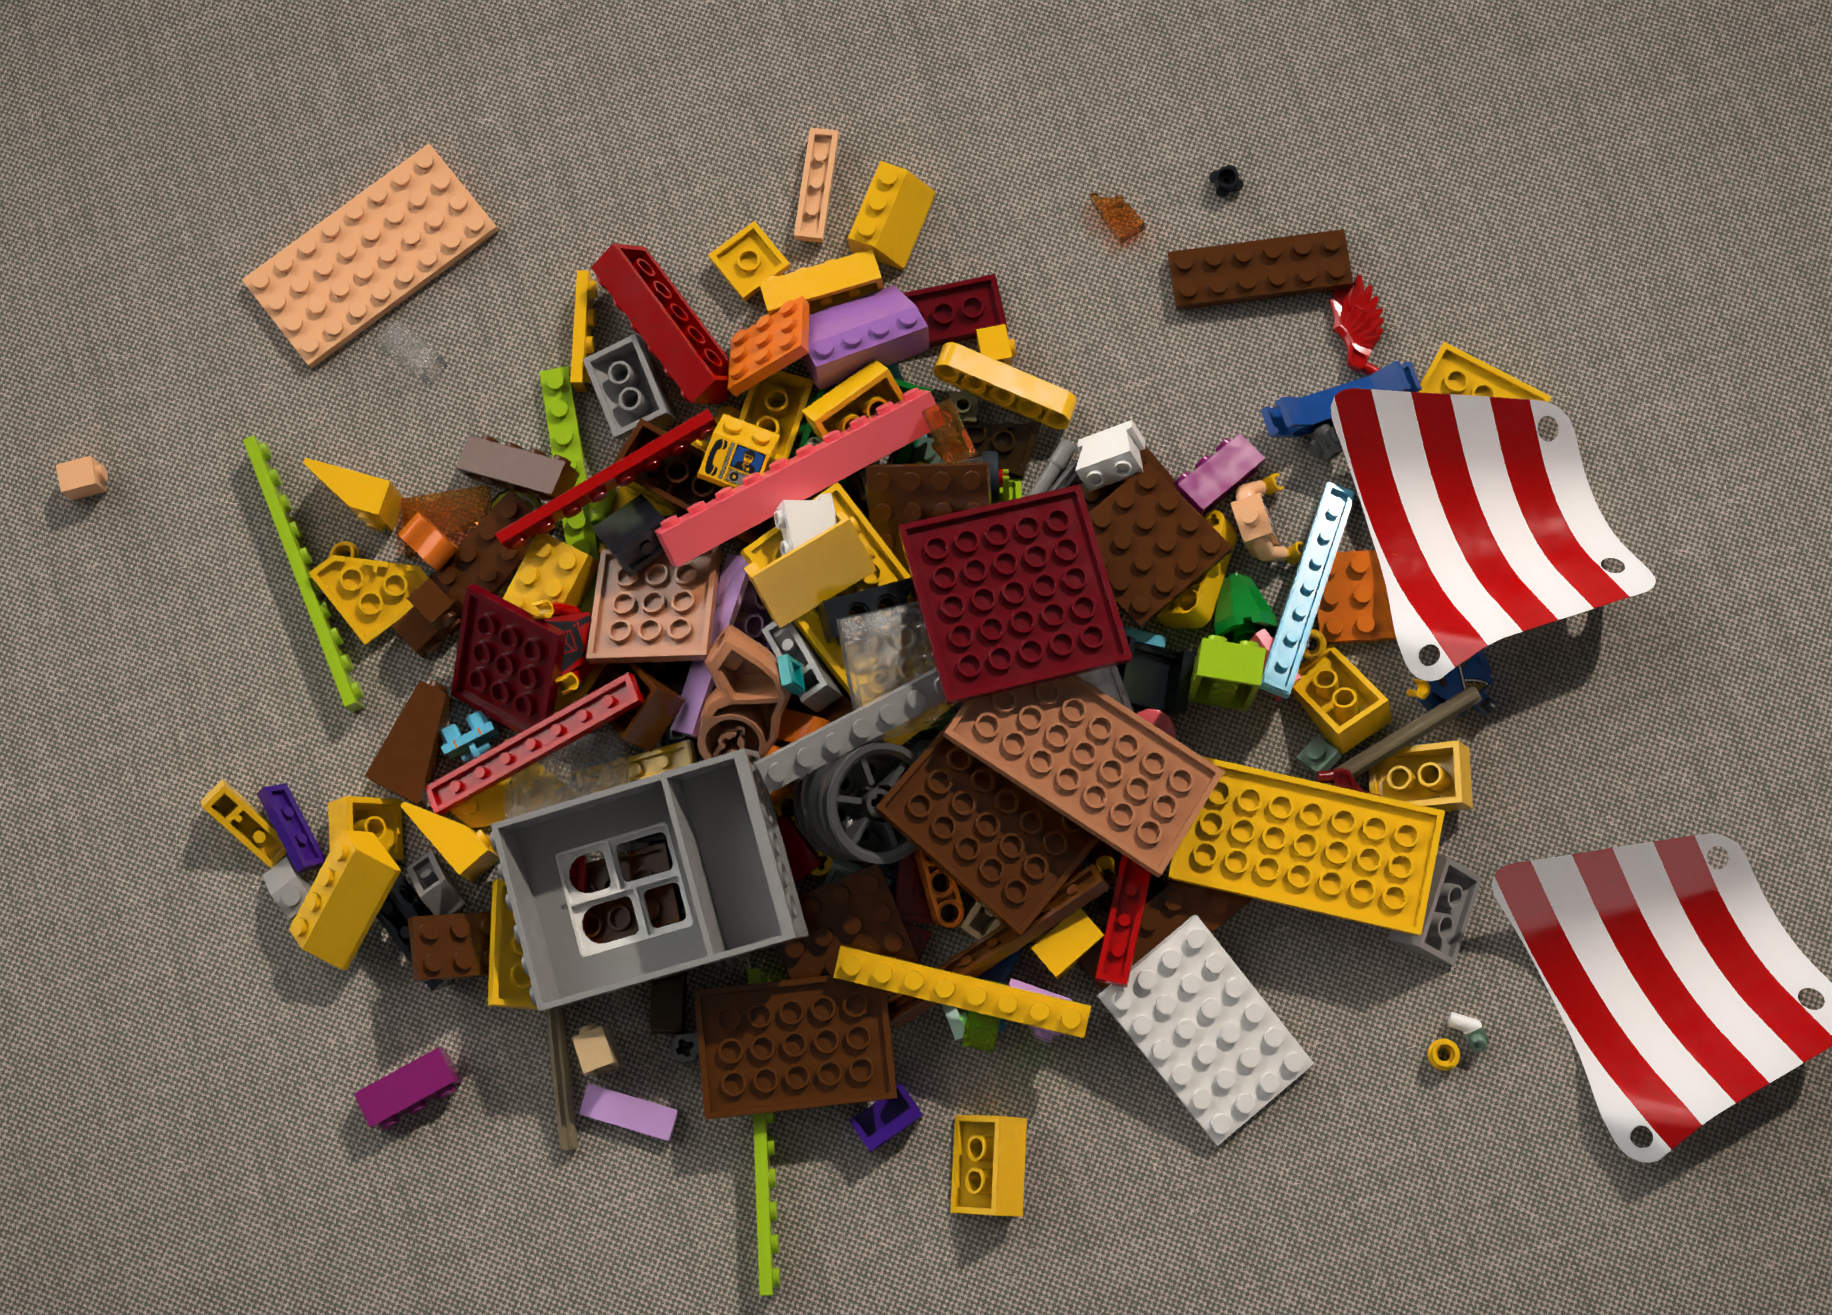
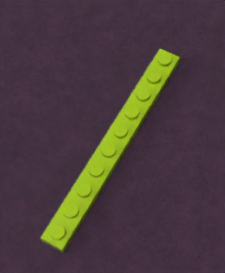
[539,366,600,617]
[243,435,364,713]
[748,968,781,1296]

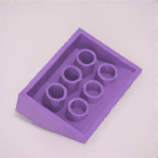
[802,285,930,390]

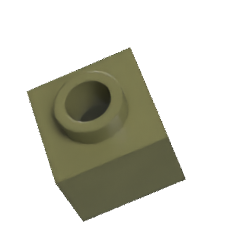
[947,391,979,423]

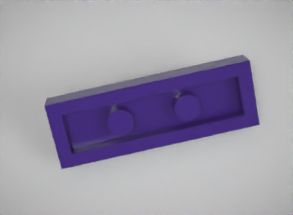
[257,783,326,873]

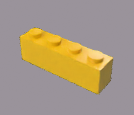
[759,249,884,315]

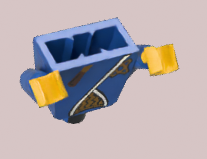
[1406,649,1497,718]

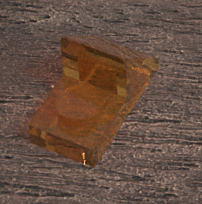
[922,398,977,463]

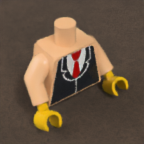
[1231,473,1304,565]

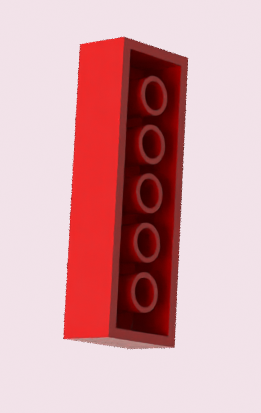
[591,243,732,404]

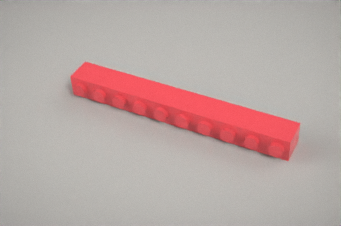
[654,388,945,567]

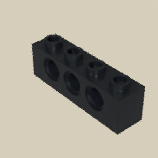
[816,578,922,646]
[376,872,456,991]

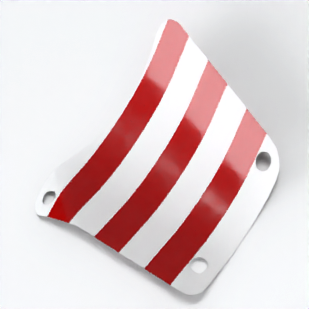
[1330,388,1656,681]
[1491,833,1832,1163]

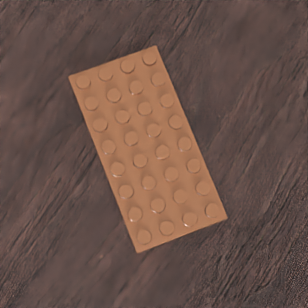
[943,675,1225,878]

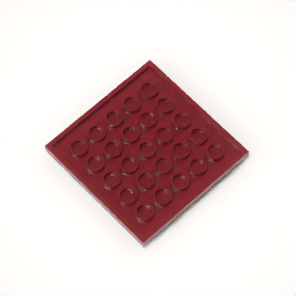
[898,484,1133,706]

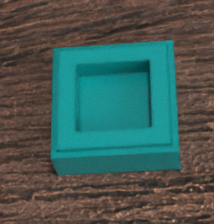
[777,654,805,695]

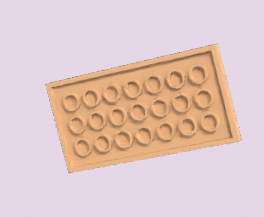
[242,143,499,369]

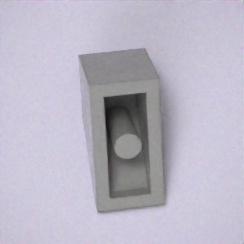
[406,850,466,915]
[262,856,311,921]

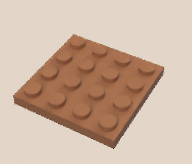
[586,545,722,664]

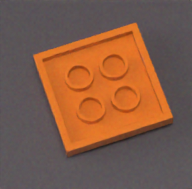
[728,295,809,397]
[1316,550,1397,644]

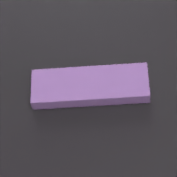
[579,1083,680,1141]

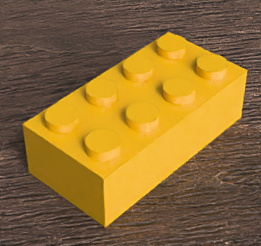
[503,533,599,616]

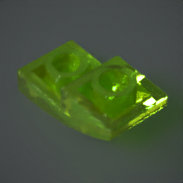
[962,978,1009,1053]

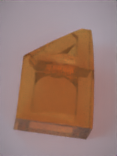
[1089,193,1145,244]

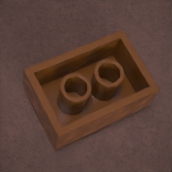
[586,662,685,752]

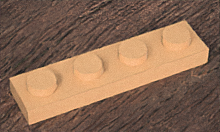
[794,128,839,243]

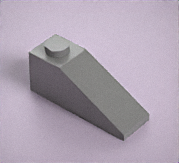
[762,621,842,713]

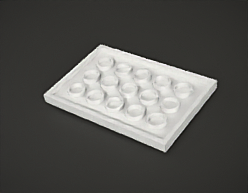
[1097,914,1314,1146]

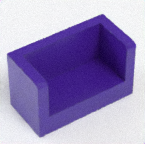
[849,1083,924,1152]

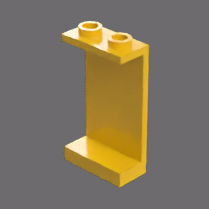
[744,510,877,628]

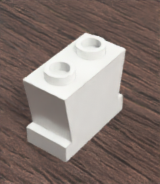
[1075,420,1146,492]
[774,493,838,556]

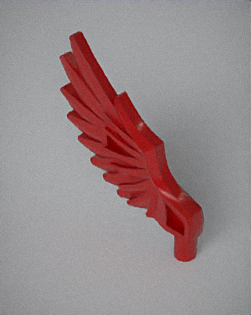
[1329,275,1384,376]

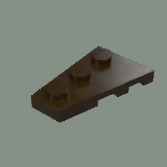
[941,422,1041,480]

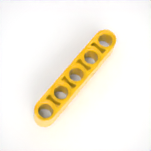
[933,342,1077,430]

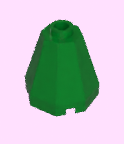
[1213,572,1278,644]

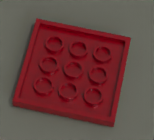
[451,584,567,733]

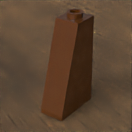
[365,680,453,809]

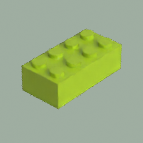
[1188,635,1266,711]

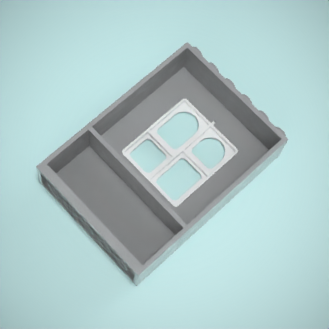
[490,748,809,1012]

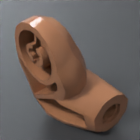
[697,624,791,760]

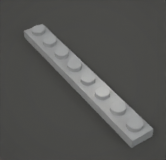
[753,668,945,793]

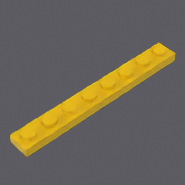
[833,946,1092,1038]

